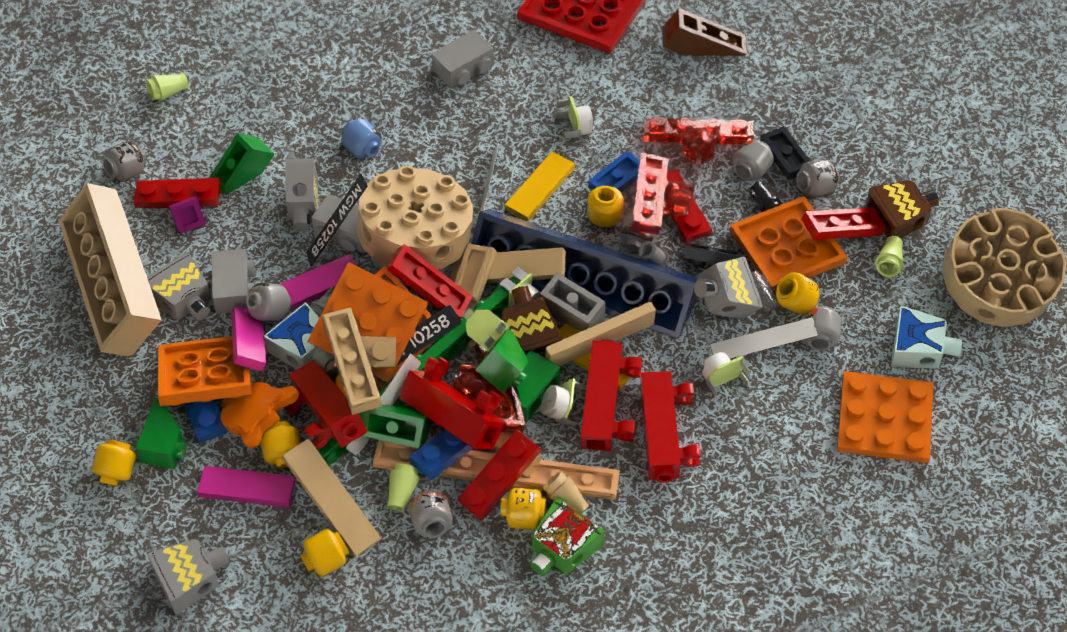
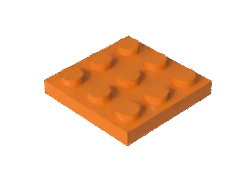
[730,196,847,293]
[307,262,429,383]
[158,336,252,406]
[837,371,934,464]

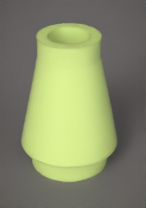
[146,73,188,102]
[875,236,904,277]
[387,463,420,512]

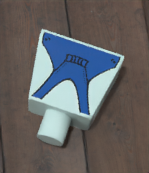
[264,303,334,372]
[891,306,962,369]

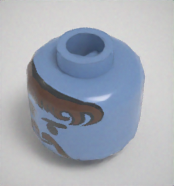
[341,119,382,159]

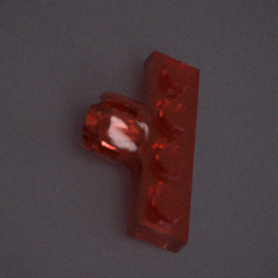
[644,116,754,164]
[631,153,694,235]
[453,343,526,433]

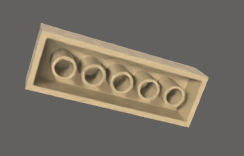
[58,183,161,357]

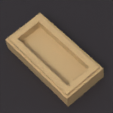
[454,243,497,303]

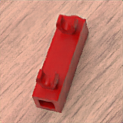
[581,339,642,452]
[398,357,505,449]
[283,360,368,449]
[640,371,701,483]

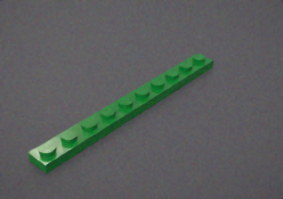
[317,276,520,466]

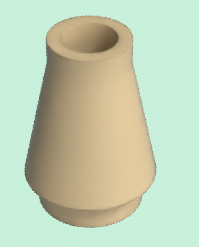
[543,471,589,514]

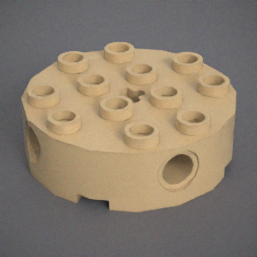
[356,166,473,269]
[942,208,1066,327]

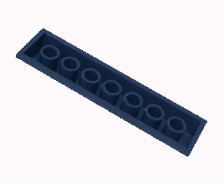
[471,209,698,339]

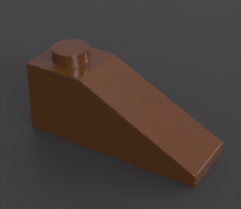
[662,8,747,56]

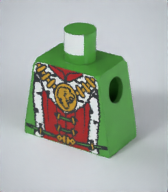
[530,498,605,576]

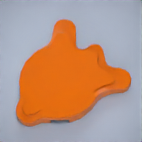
[221,382,299,449]

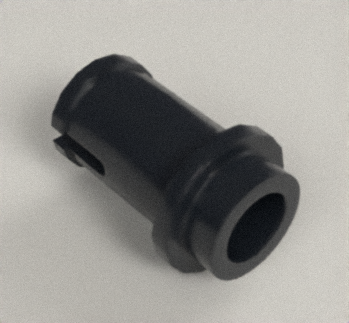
[749,181,781,212]

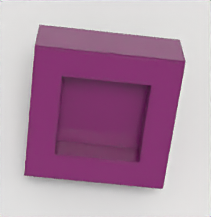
[169,197,206,234]

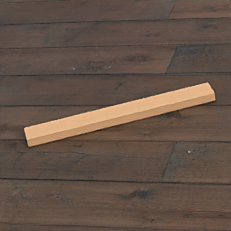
[373,440,620,500]

